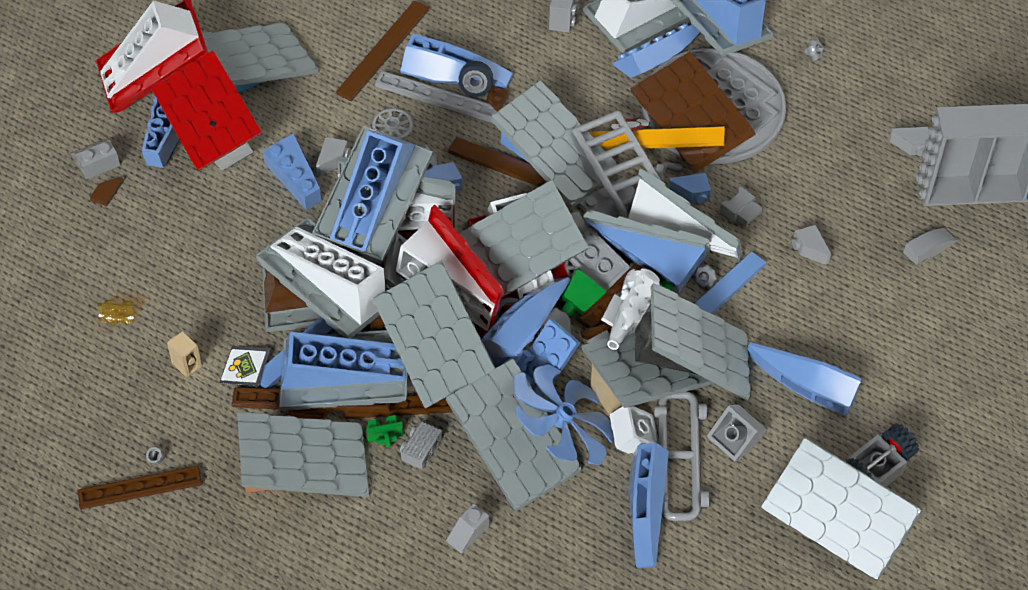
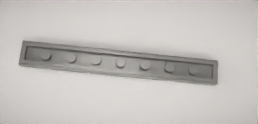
[375,71,497,123]

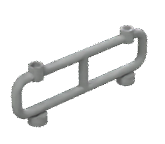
[654,391,709,521]

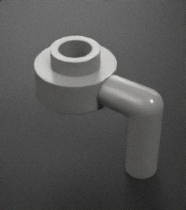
[654,161,683,182]

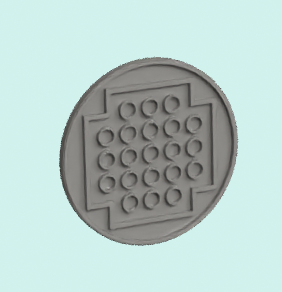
[642,48,786,164]

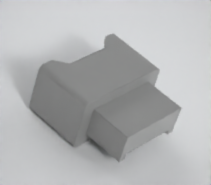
[720,187,762,227]

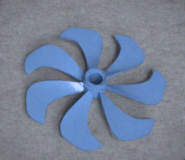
[514,364,614,465]

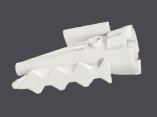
[601,268,660,350]

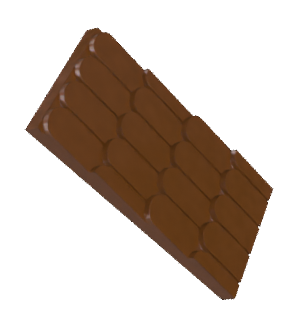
[630,52,756,173]

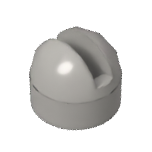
[146,447,164,464]

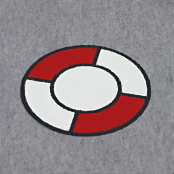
[610,118,650,131]

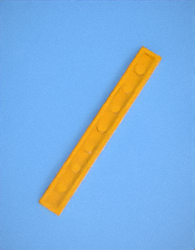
[589,127,725,150]

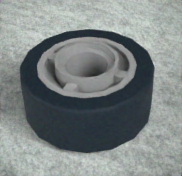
[458,61,493,97]

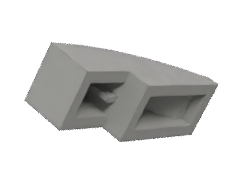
[903,228,957,265]

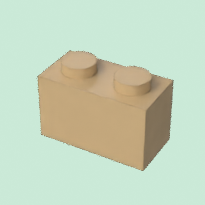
[167,331,202,377]

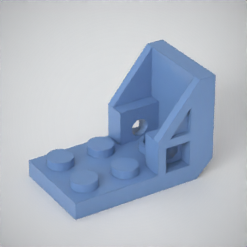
[500,319,580,396]

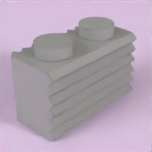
[400,421,442,470]

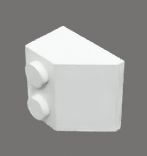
[610,406,659,454]

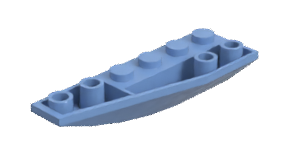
[613,22,700,78]
[400,34,513,88]
[481,277,570,359]
[747,342,861,416]
[628,442,669,568]

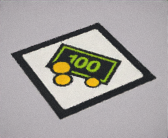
[219,346,270,386]

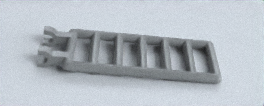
[572,111,661,219]

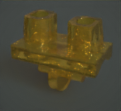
[98,300,135,326]

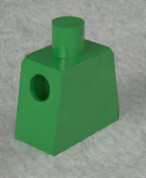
[560,269,607,318]

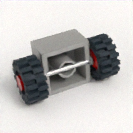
[846,423,919,487]

